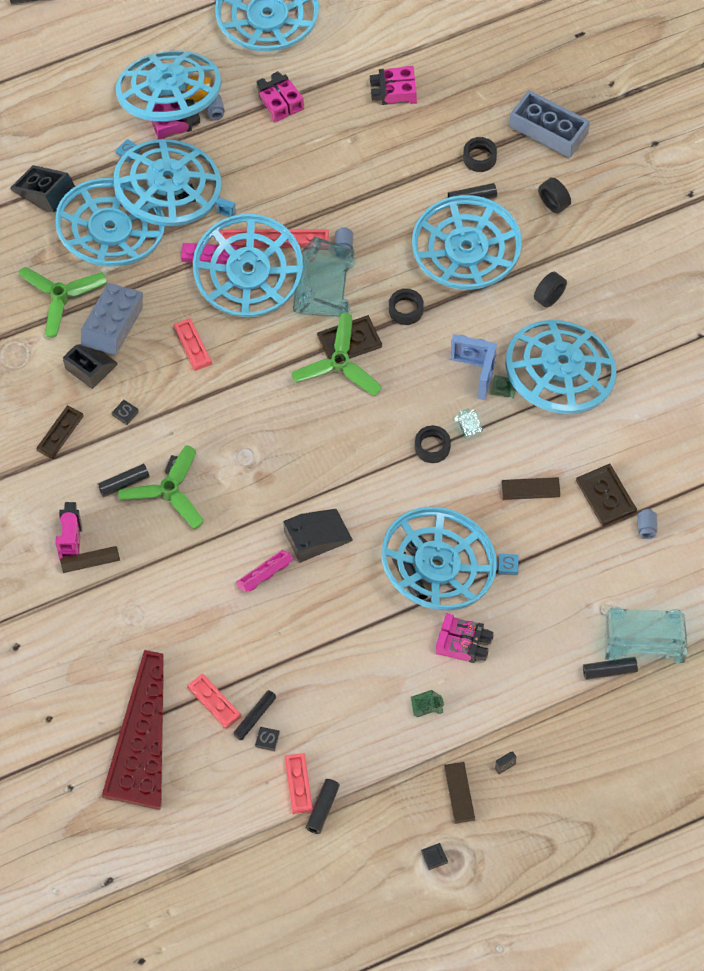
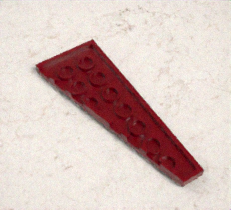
[102,650,164,810]

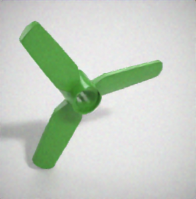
[19,267,107,338]
[291,313,382,396]
[118,445,204,529]

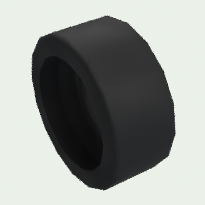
[463,137,497,172]
[538,177,571,213]
[534,271,567,308]
[389,288,424,325]
[415,425,451,463]

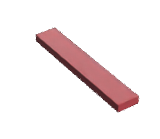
[220,229,329,248]

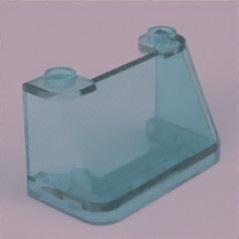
[293,237,355,317]
[605,607,688,663]

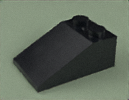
[10,165,76,212]
[283,508,353,563]

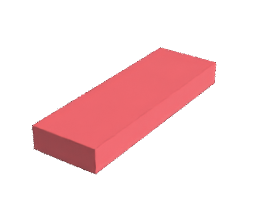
[173,318,212,371]
[187,673,241,729]
[285,753,313,814]

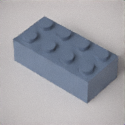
[509,90,590,158]
[81,283,143,355]

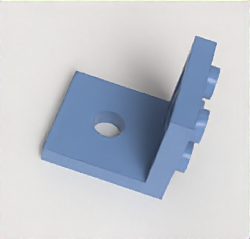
[451,334,497,400]

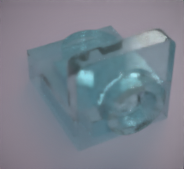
[455,408,483,438]

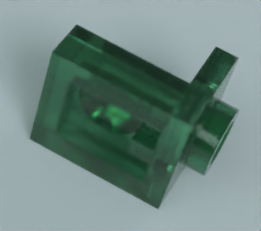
[491,373,518,398]
[411,690,444,717]

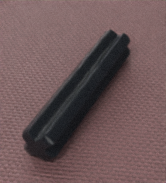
[233,690,276,740]

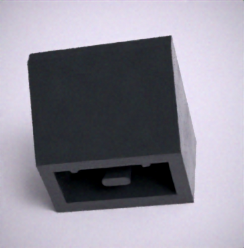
[63,344,118,389]

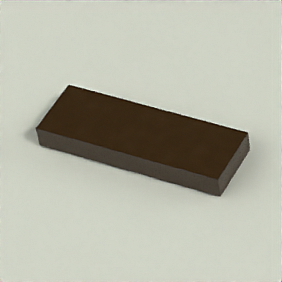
[36,405,84,459]
[501,477,561,500]
[60,546,120,573]
[444,762,475,824]

